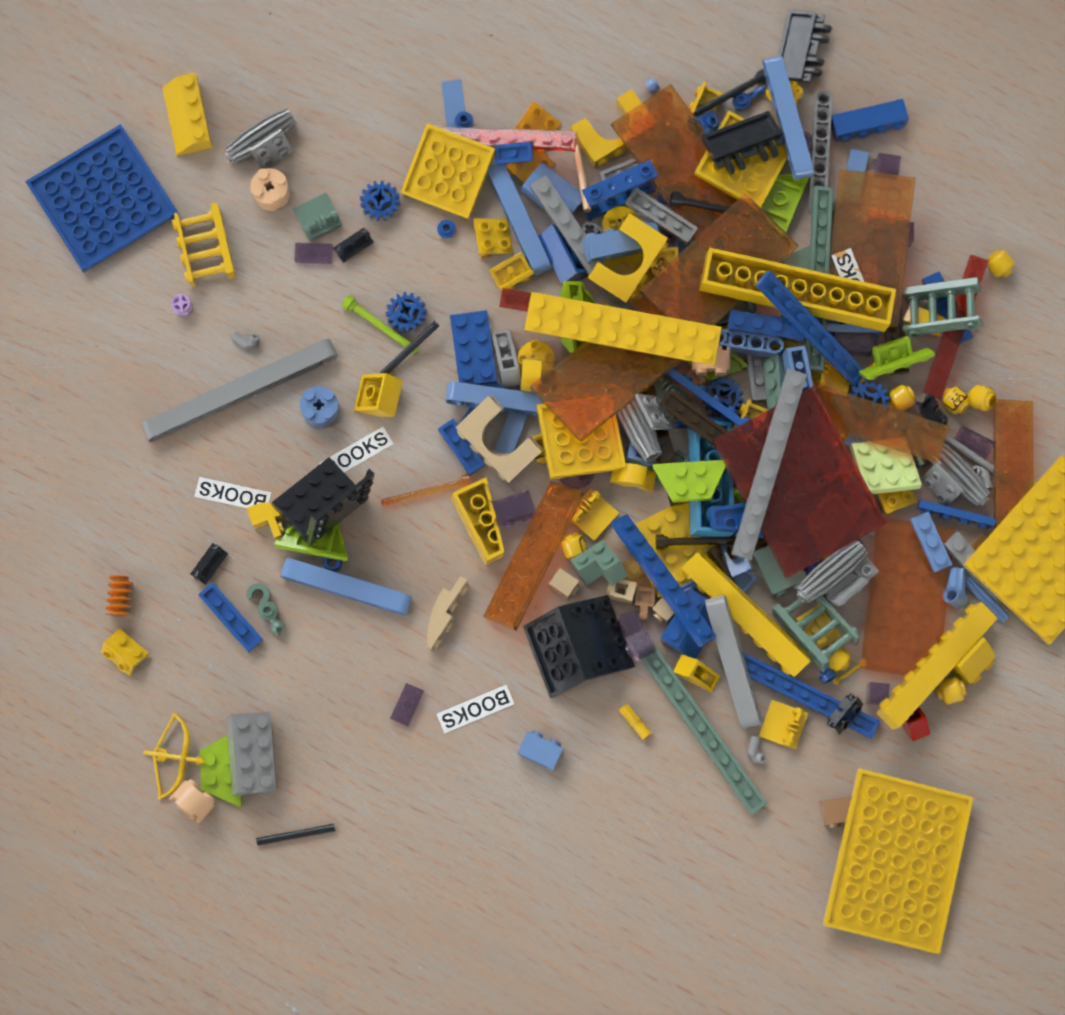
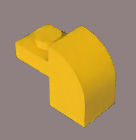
[521,359,542,393]
[610,463,656,492]
[246,503,285,540]

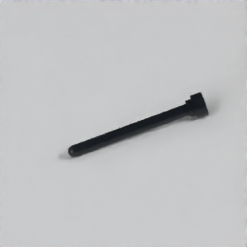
[694,69,767,116]
[669,191,757,220]

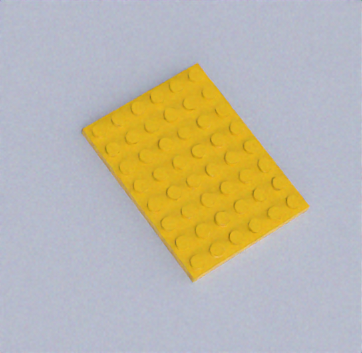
[963,455,1065,645]
[822,768,974,955]

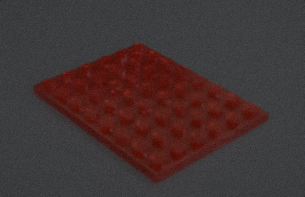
[712,386,887,578]

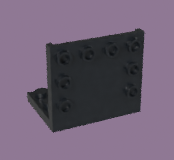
[271,457,375,546]
[523,595,635,698]

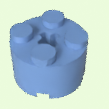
[300,386,340,429]

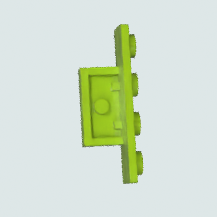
[859,336,935,380]

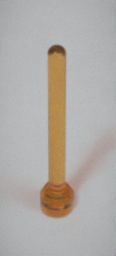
[381,474,471,506]

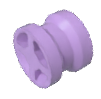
[172,294,193,316]

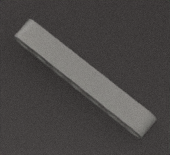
[807,90,832,215]
[705,595,762,729]

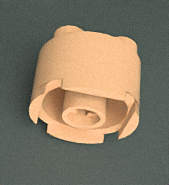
[250,168,290,212]
[692,346,730,377]
[169,779,214,825]

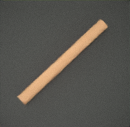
[573,145,591,212]

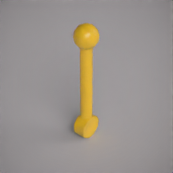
[832,659,867,685]

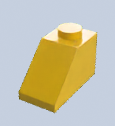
[673,655,720,693]

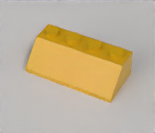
[162,72,213,156]

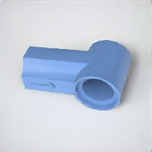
[943,567,968,609]

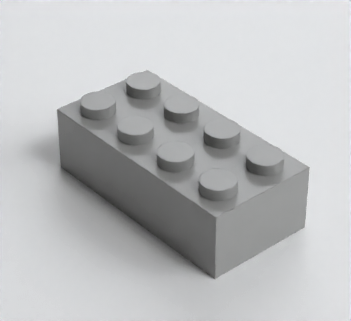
[226,712,276,796]

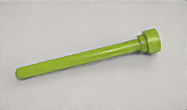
[341,294,419,354]

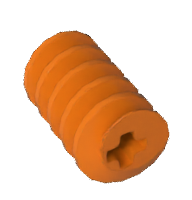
[105,575,134,617]

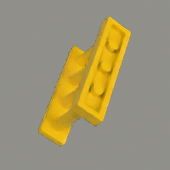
[172,202,236,288]

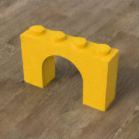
[570,89,657,169]
[588,213,669,302]

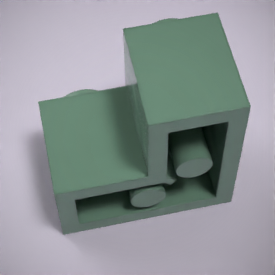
[570,540,627,586]

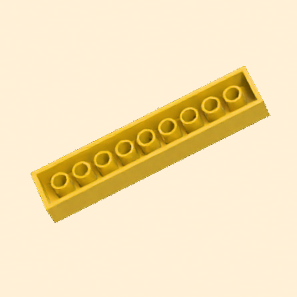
[699,247,896,332]
[524,292,722,366]

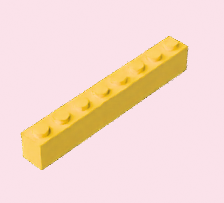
[681,549,811,677]
[876,602,998,730]

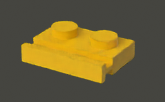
[795,604,841,650]

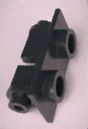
[333,227,374,263]
[916,395,948,431]
[190,543,228,585]
[826,693,864,735]

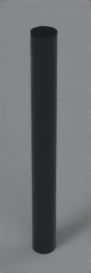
[380,321,439,374]
[256,824,335,846]

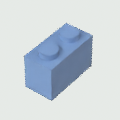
[517,730,563,771]

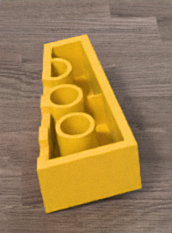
[451,477,505,566]

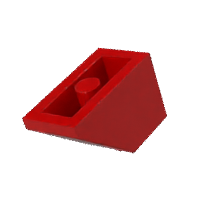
[902,707,930,741]

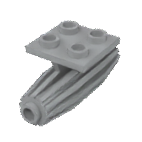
[224,108,297,169]
[612,386,673,462]
[920,438,990,506]
[796,540,868,606]

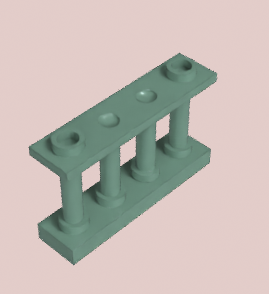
[902,277,983,337]
[772,596,860,671]

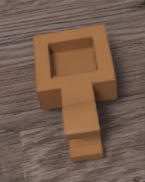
[634,586,656,622]

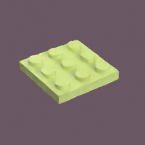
[850,437,922,495]

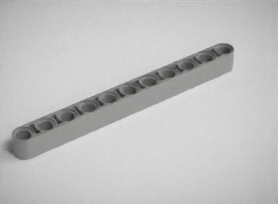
[141,339,338,442]

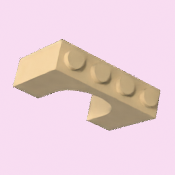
[456,394,544,483]

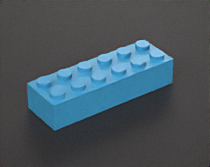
[688,421,734,537]

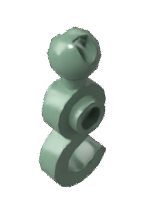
[246,583,286,635]

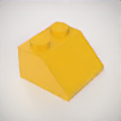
[354,373,403,417]
[951,637,996,686]

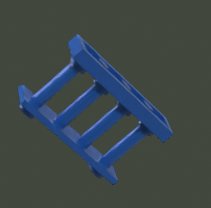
[581,160,658,221]

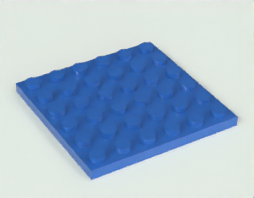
[25,124,179,273]

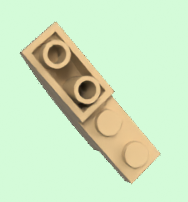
[427,576,468,651]

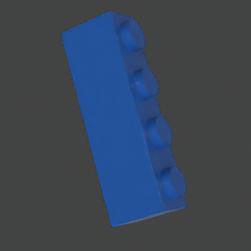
[831,99,909,143]
[727,310,804,343]

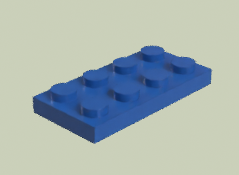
[450,310,497,385]

